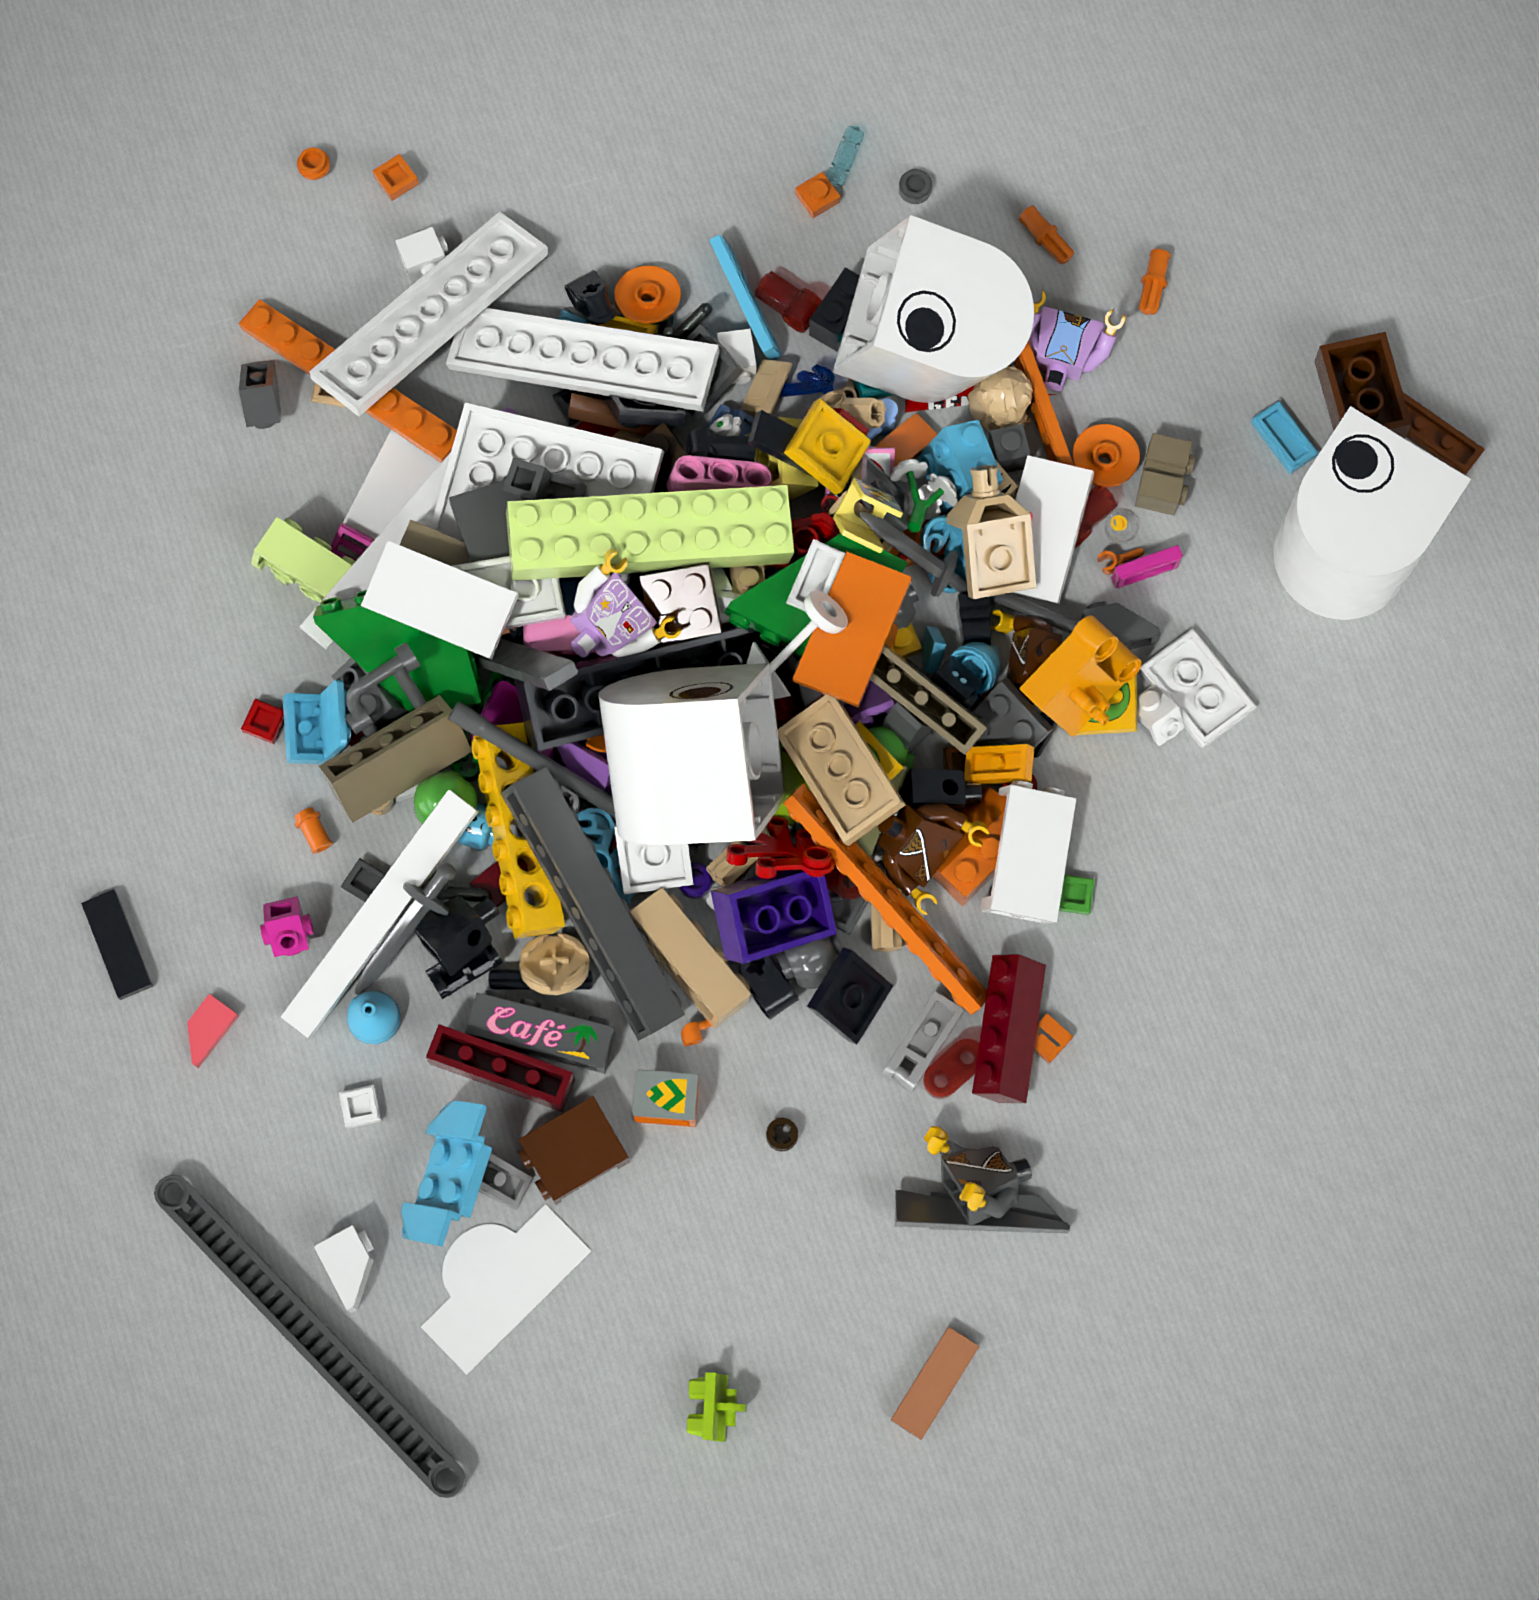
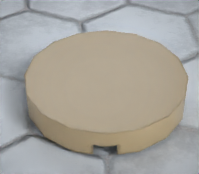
[519,933,590,995]

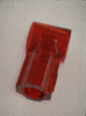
[755,271,822,333]
[1074,485,1118,549]

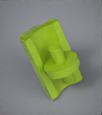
[686,1372,747,1442]

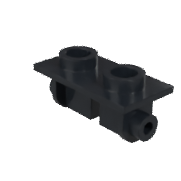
[425,943,502,999]

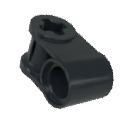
[564,270,618,325]
[739,956,799,1020]

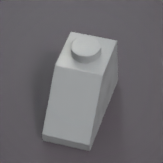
[479,1153,533,1210]

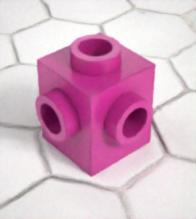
[260,896,314,957]

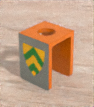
[632,1069,699,1127]

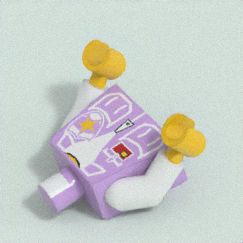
[571,549,682,658]

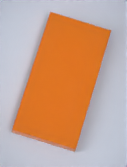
[793,552,912,707]

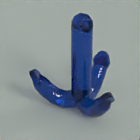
[779,364,835,398]

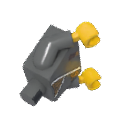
[924,1126,1032,1226]

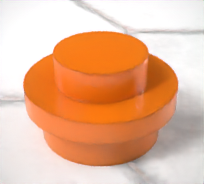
[297,147,330,180]

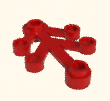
[726,816,835,879]

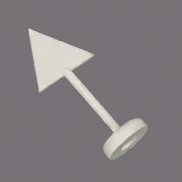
[747,590,848,699]

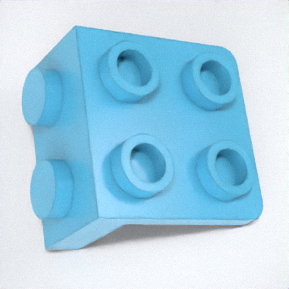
[919,419,1003,514]
[283,679,351,764]

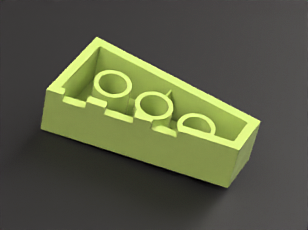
[251,517,356,602]

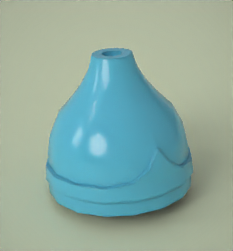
[950,642,1001,695]
[347,991,401,1044]

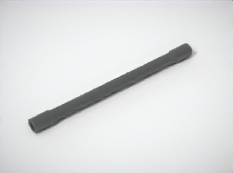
[448,701,698,860]

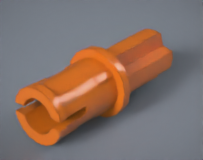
[1018,205,1074,264]
[1138,249,1171,315]

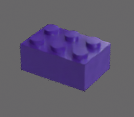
[710,870,837,964]

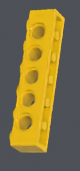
[472,723,565,939]

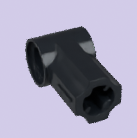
[687,427,755,462]

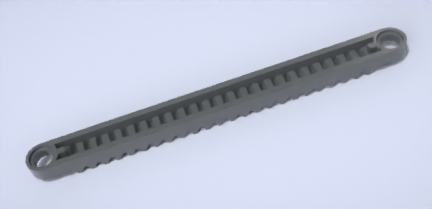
[154,1175,466,1498]

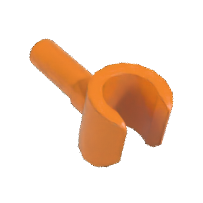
[1097,547,1144,575]
[681,1019,712,1047]

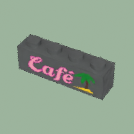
[465,990,615,1074]

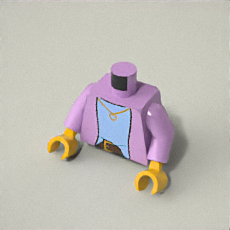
[1029,288,1127,391]

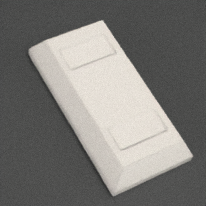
[786,539,845,612]

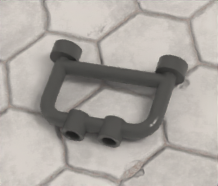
[344,642,427,741]

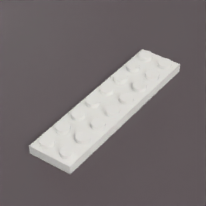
[309,211,548,417]
[446,308,720,412]

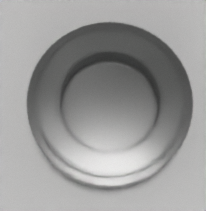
[899,169,932,204]

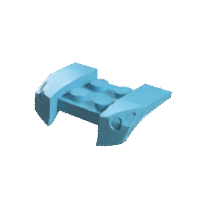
[401,1101,492,1247]

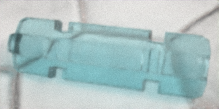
[826,126,864,187]

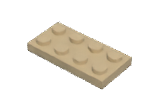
[777,695,906,846]

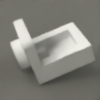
[1137,684,1185,746]

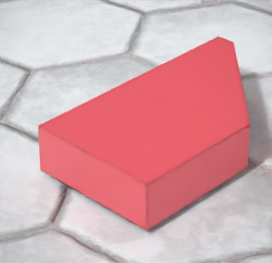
[187,994,239,1068]

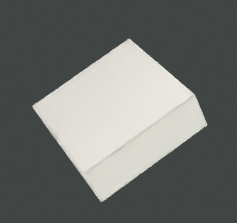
[339,1085,382,1129]

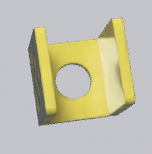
[833,477,903,553]

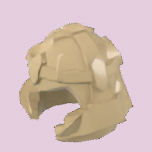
[968,366,1033,432]

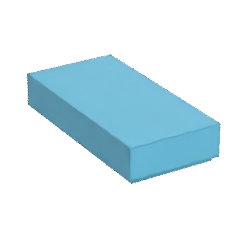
[1250,401,1319,474]

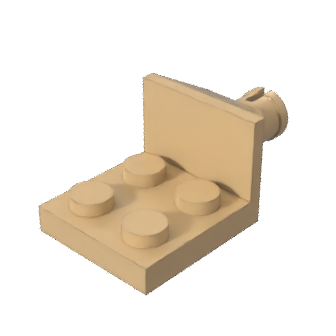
[946,465,1036,599]

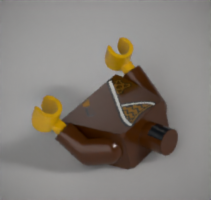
[980,610,1062,705]
[878,803,989,915]

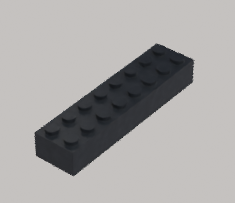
[514,623,790,751]

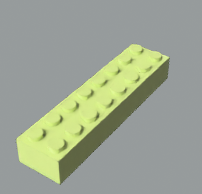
[506,485,794,581]

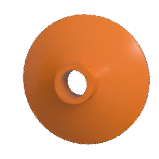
[614,266,681,324]
[1072,424,1140,487]

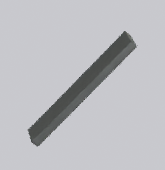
[473,638,578,691]

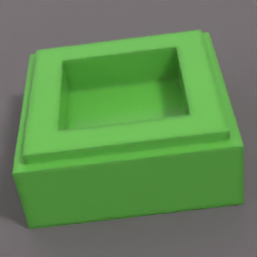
[1059,875,1094,915]

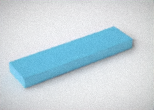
[709,235,782,360]

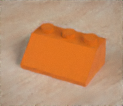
[933,787,1007,907]

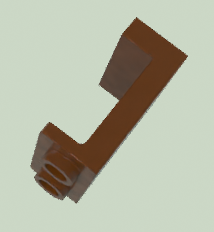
[517,1096,630,1205]

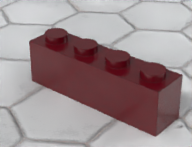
[972,954,1046,1103]
[426,1024,575,1112]

